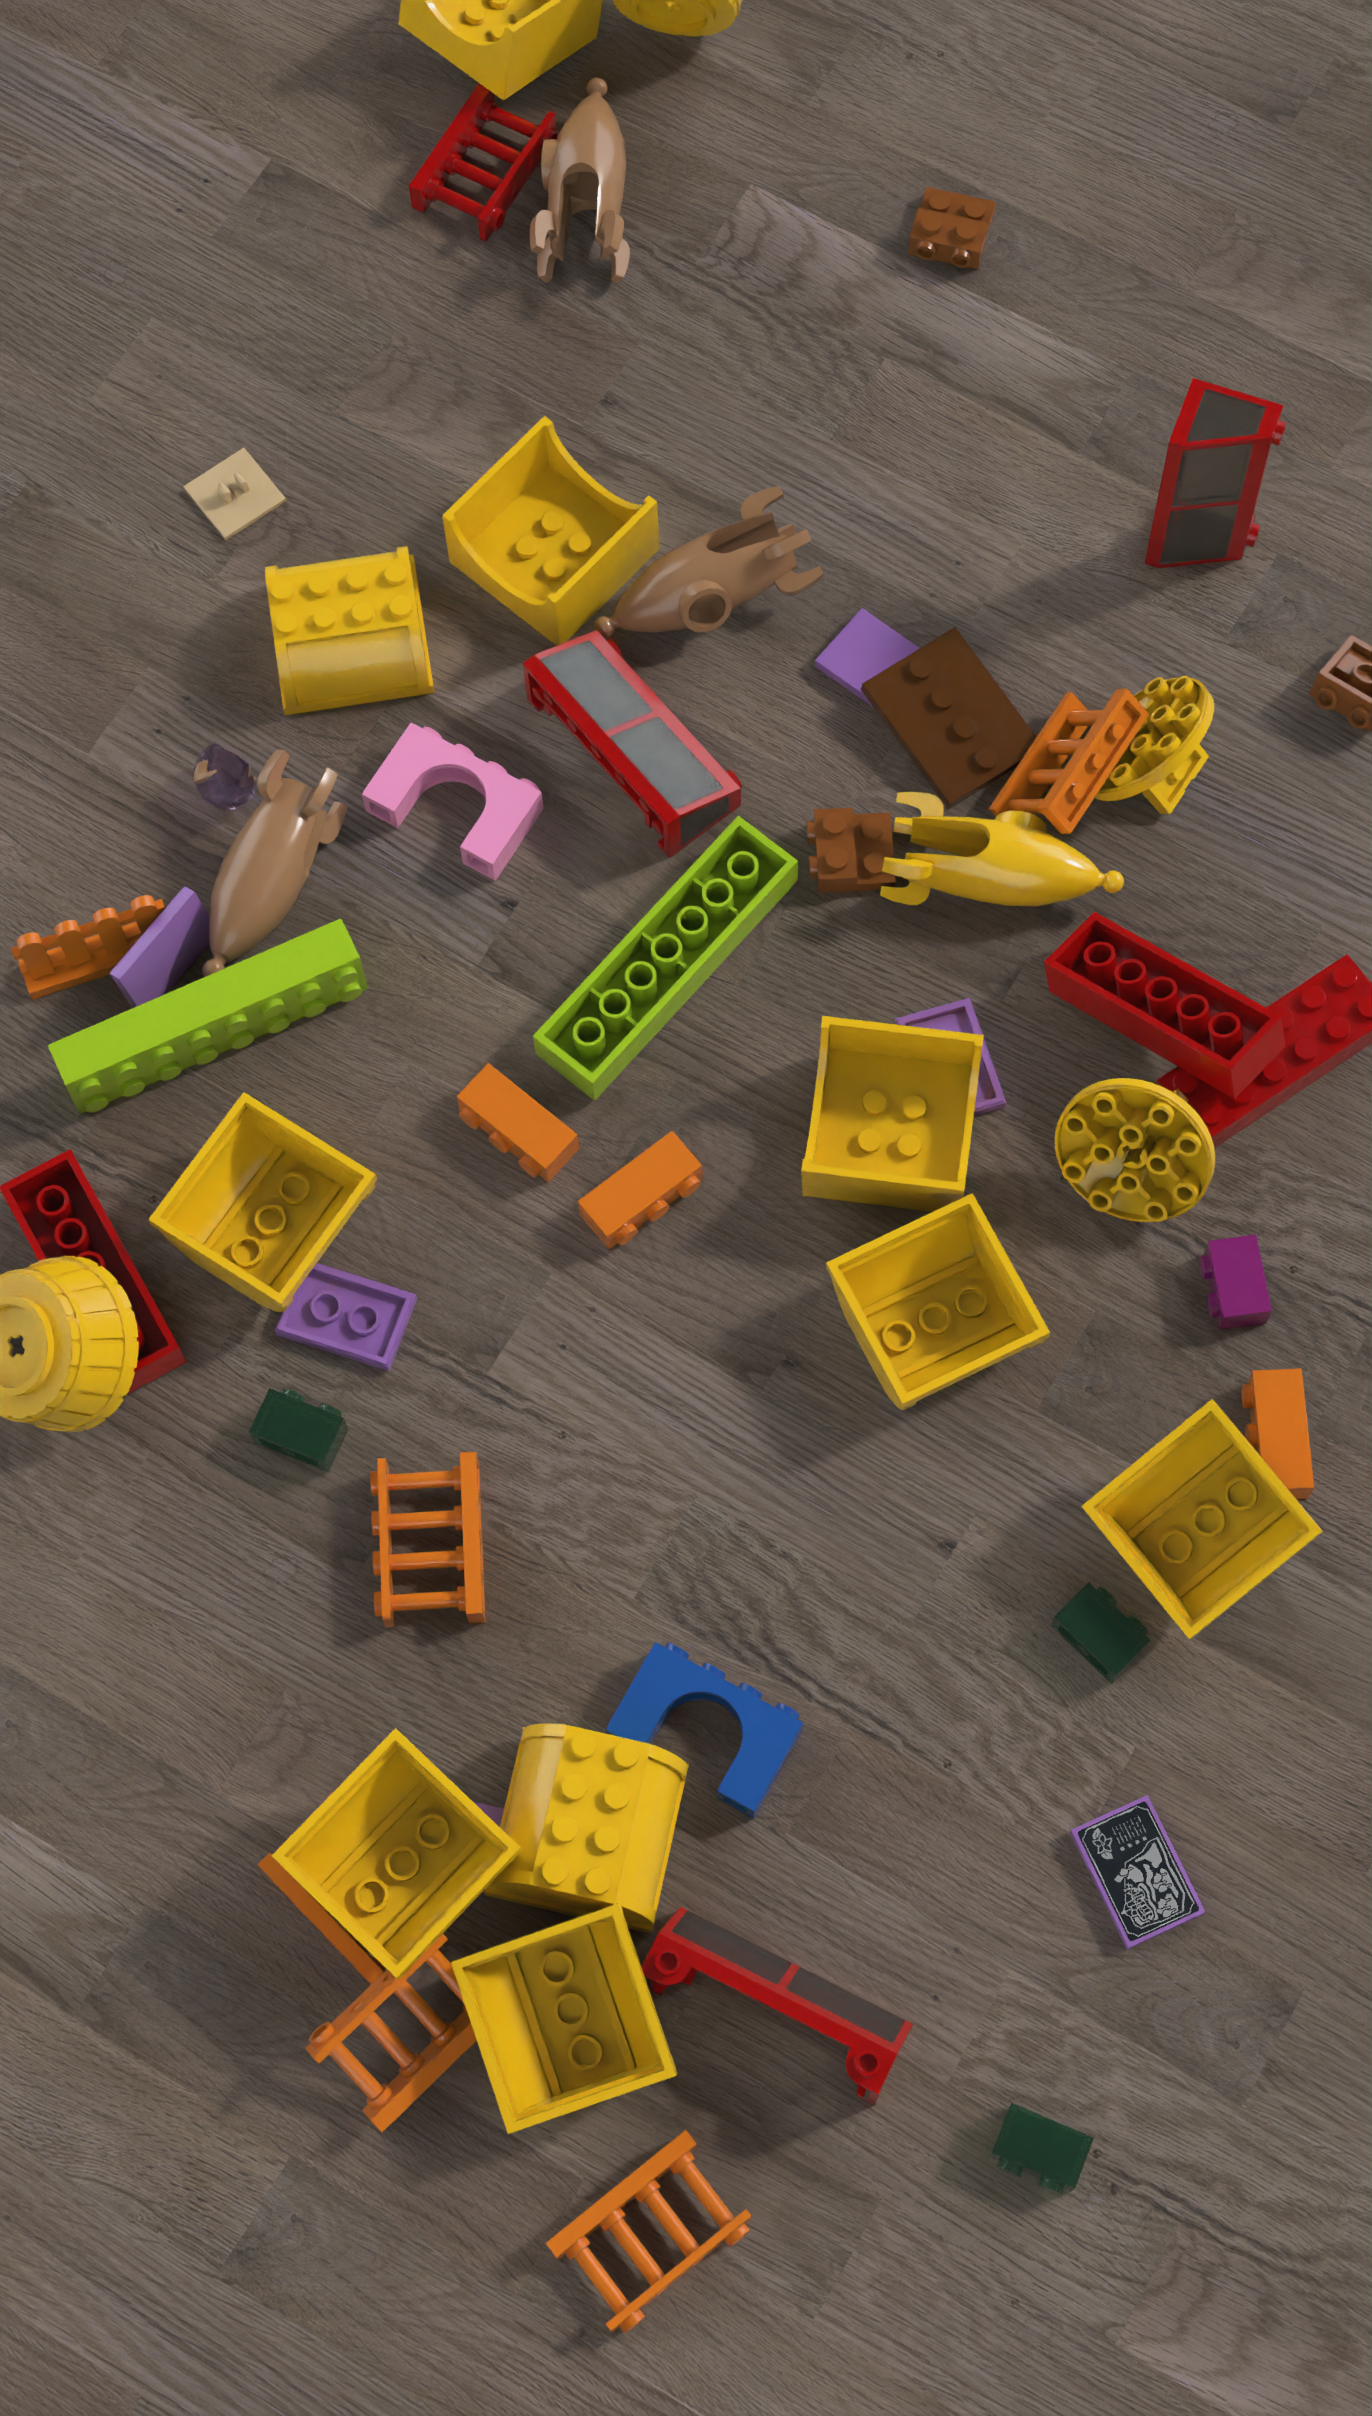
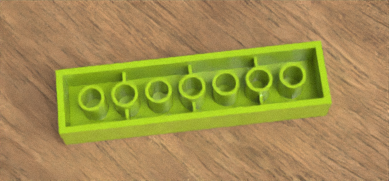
[533,816,798,1101]
[48,918,368,1114]

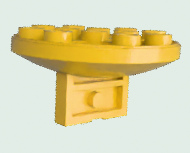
[1095,675,1214,814]
[1055,1078,1215,1222]

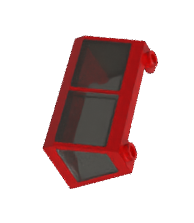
[1145,378,1287,568]
[523,630,742,858]
[641,1907,913,2105]

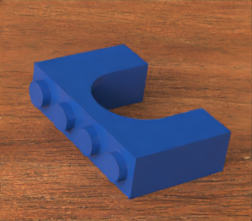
[605,1642,803,1819]

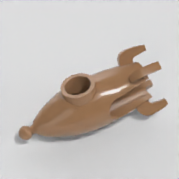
[530,77,630,283]
[594,486,824,638]
[202,750,348,977]

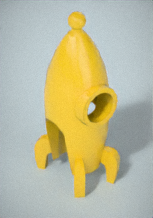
[880,791,1124,906]

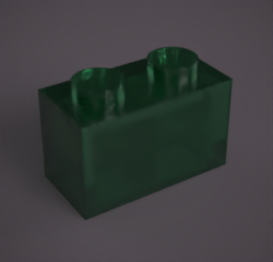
[249,1388,348,1473]
[1051,1582,1151,1684]
[989,2103,1094,2195]

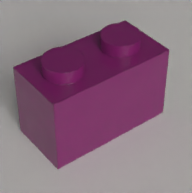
[1199,1234,1272,1330]

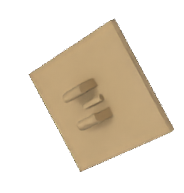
[183,448,286,541]

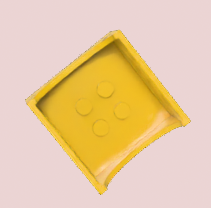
[398,0,603,101]
[442,416,660,646]
[801,1016,984,1212]

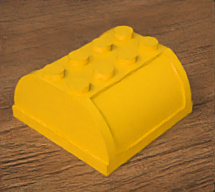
[265,546,435,715]
[148,1092,377,1312]
[826,1193,1050,1410]
[1081,1399,1323,1639]
[484,1723,689,1933]
[272,1728,522,1980]
[451,1903,677,2134]

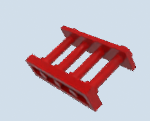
[409,83,559,242]

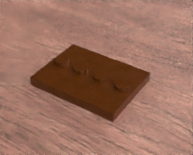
[861,627,1036,810]

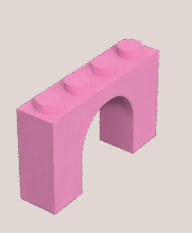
[362,723,544,881]

